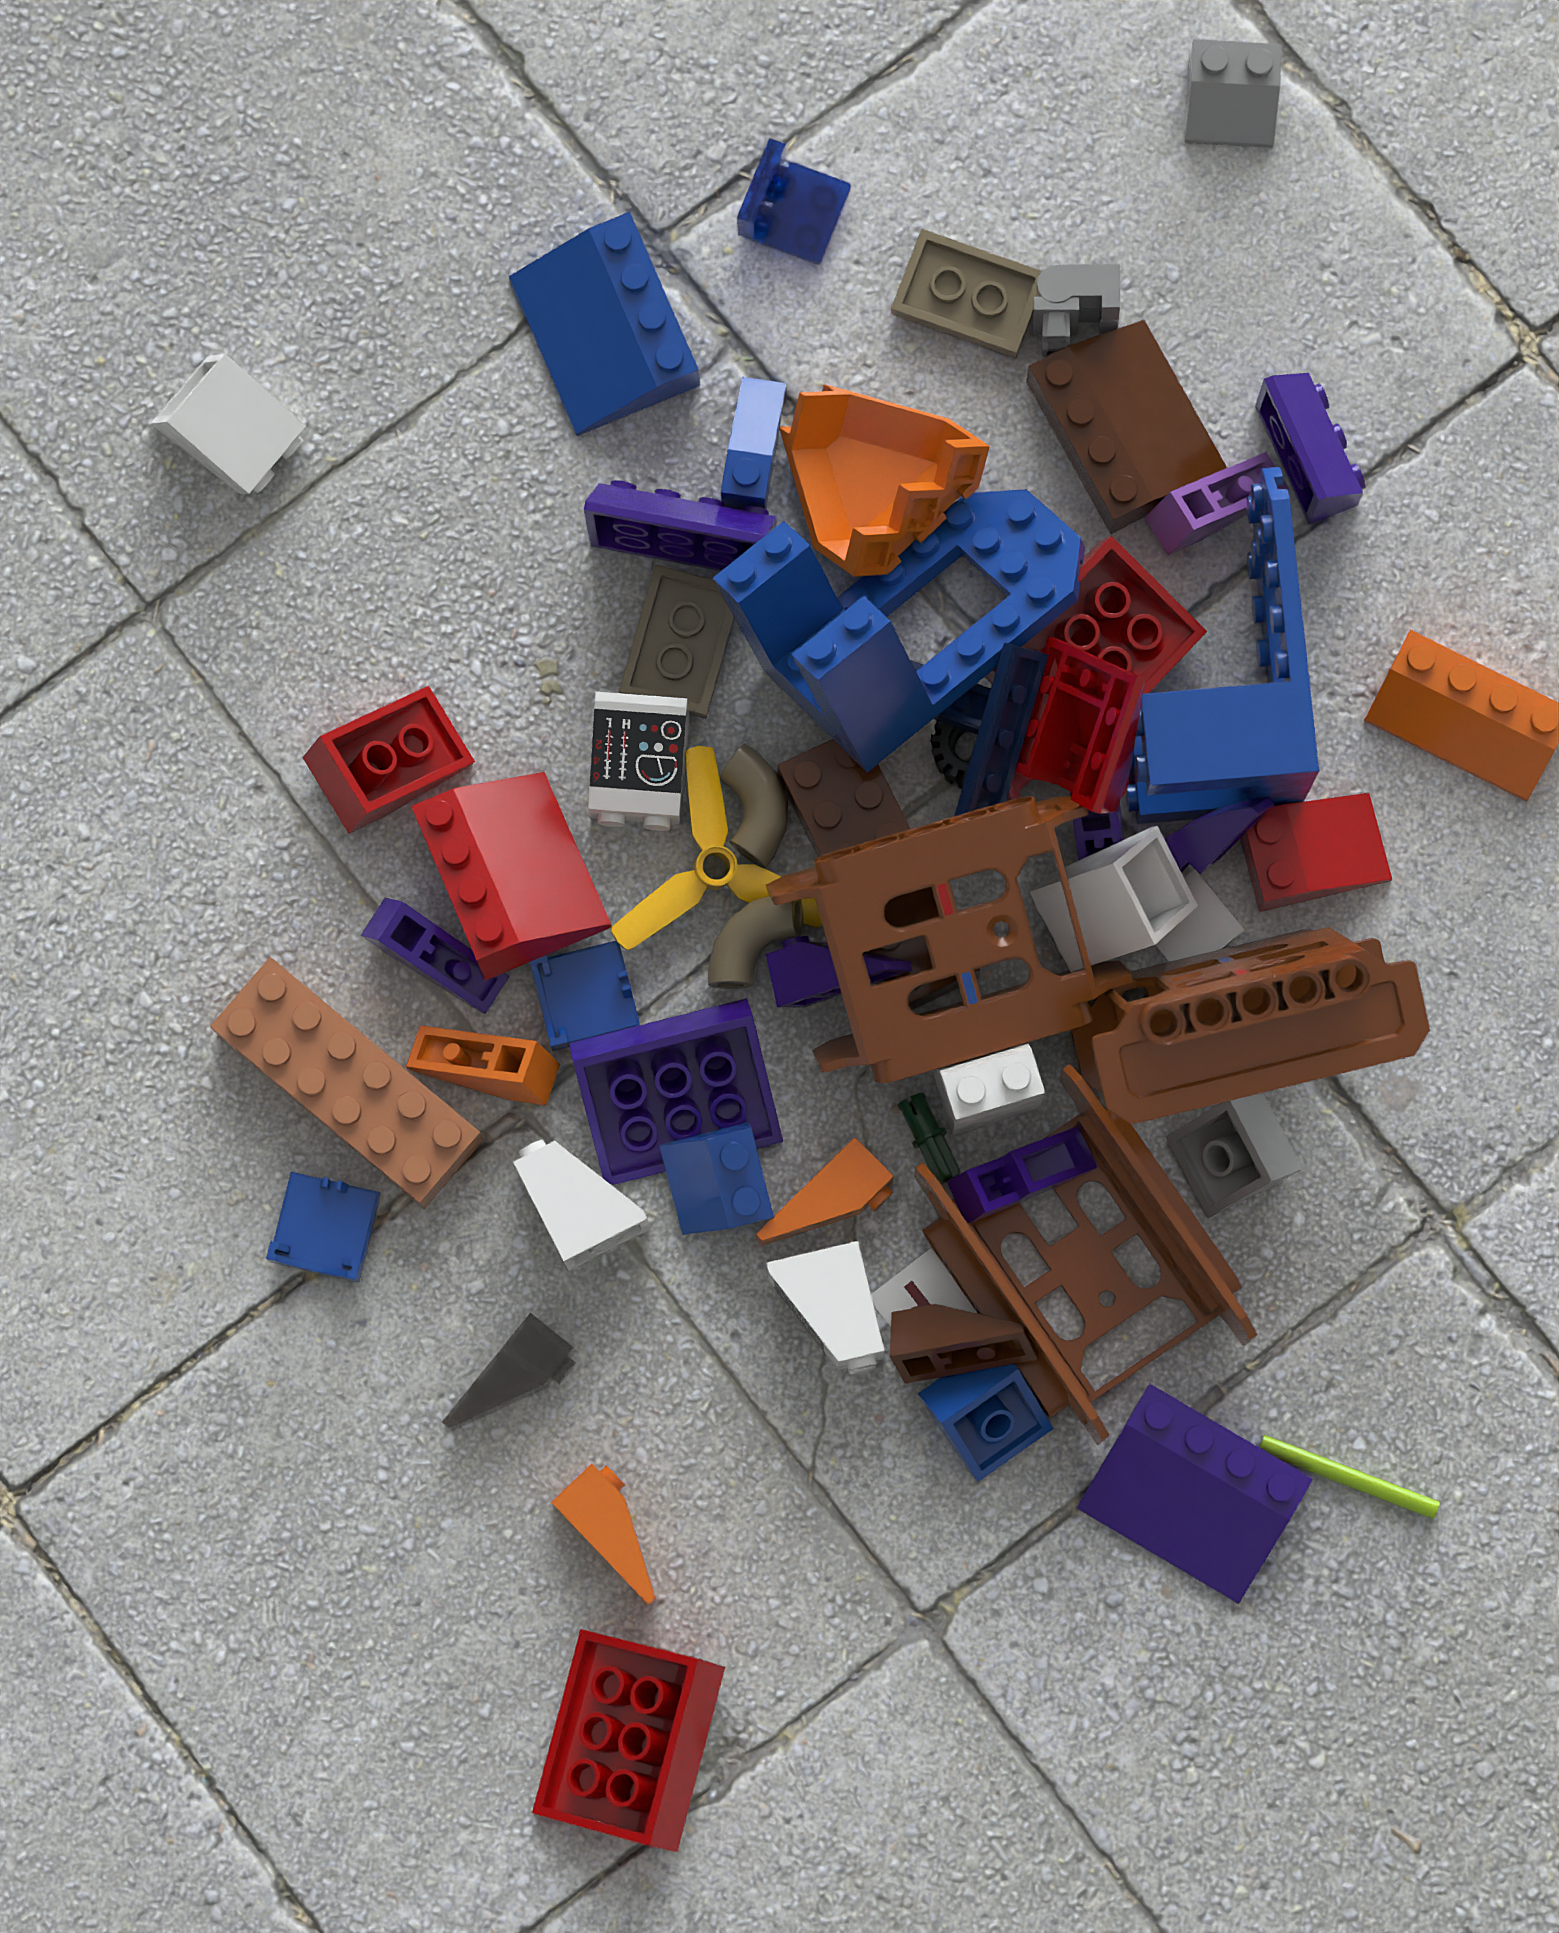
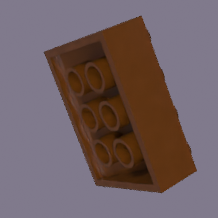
[1026,320,1227,534]

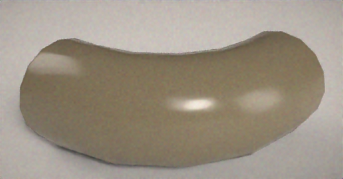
[720,743,788,869]
[708,896,803,989]

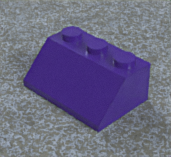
[1255,373,1365,525]

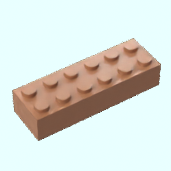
[210,957,484,1209]

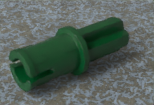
[898,1092,960,1184]

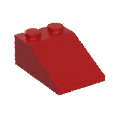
[302,685,475,834]
[1240,793,1392,912]

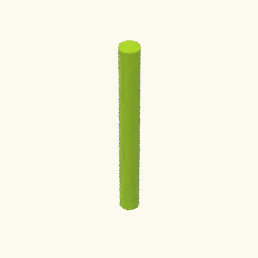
[1259,1434,1440,1519]

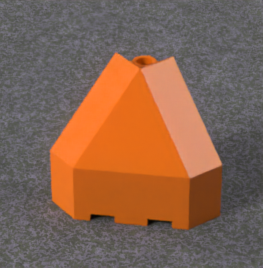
[779,384,990,577]

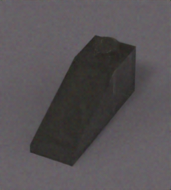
[442,1313,576,1431]

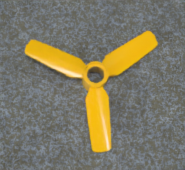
[611,746,822,950]

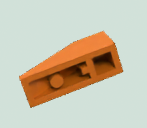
[406,1025,560,1106]
[756,1137,894,1246]
[551,1463,657,1606]

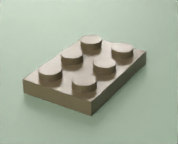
[891,228,1042,358]
[619,564,735,719]

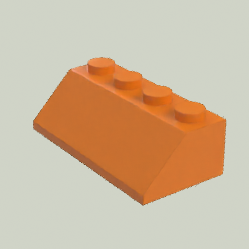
[1364,629,1559,802]

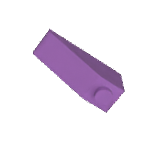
[1145,452,1289,555]

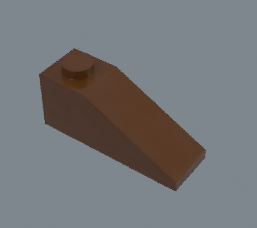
[889,1304,1038,1384]

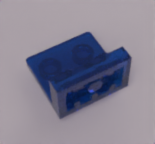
[737,138,851,265]

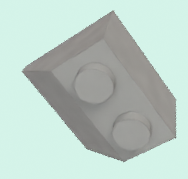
[1185,39,1282,148]
[1165,1093,1303,1218]

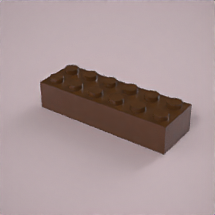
[777,739,980,1010]

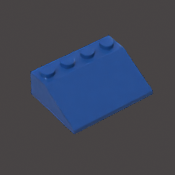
[509,212,700,436]

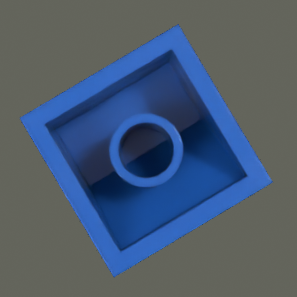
[659,1122,774,1235]
[918,1364,1053,1482]

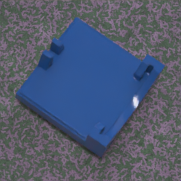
[530,941,640,1051]
[266,1172,381,1283]

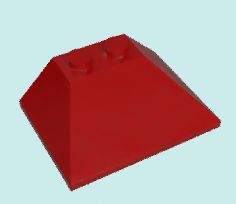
[1015,636,1145,814]

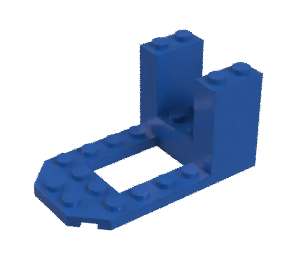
[1126,467,1319,824]
[713,489,1085,773]

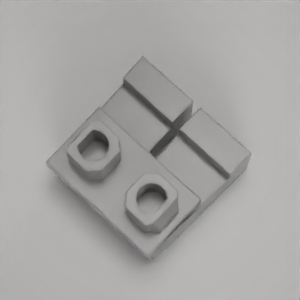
[1033,264,1120,356]

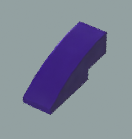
[1165,797,1275,874]
[947,1126,1098,1224]

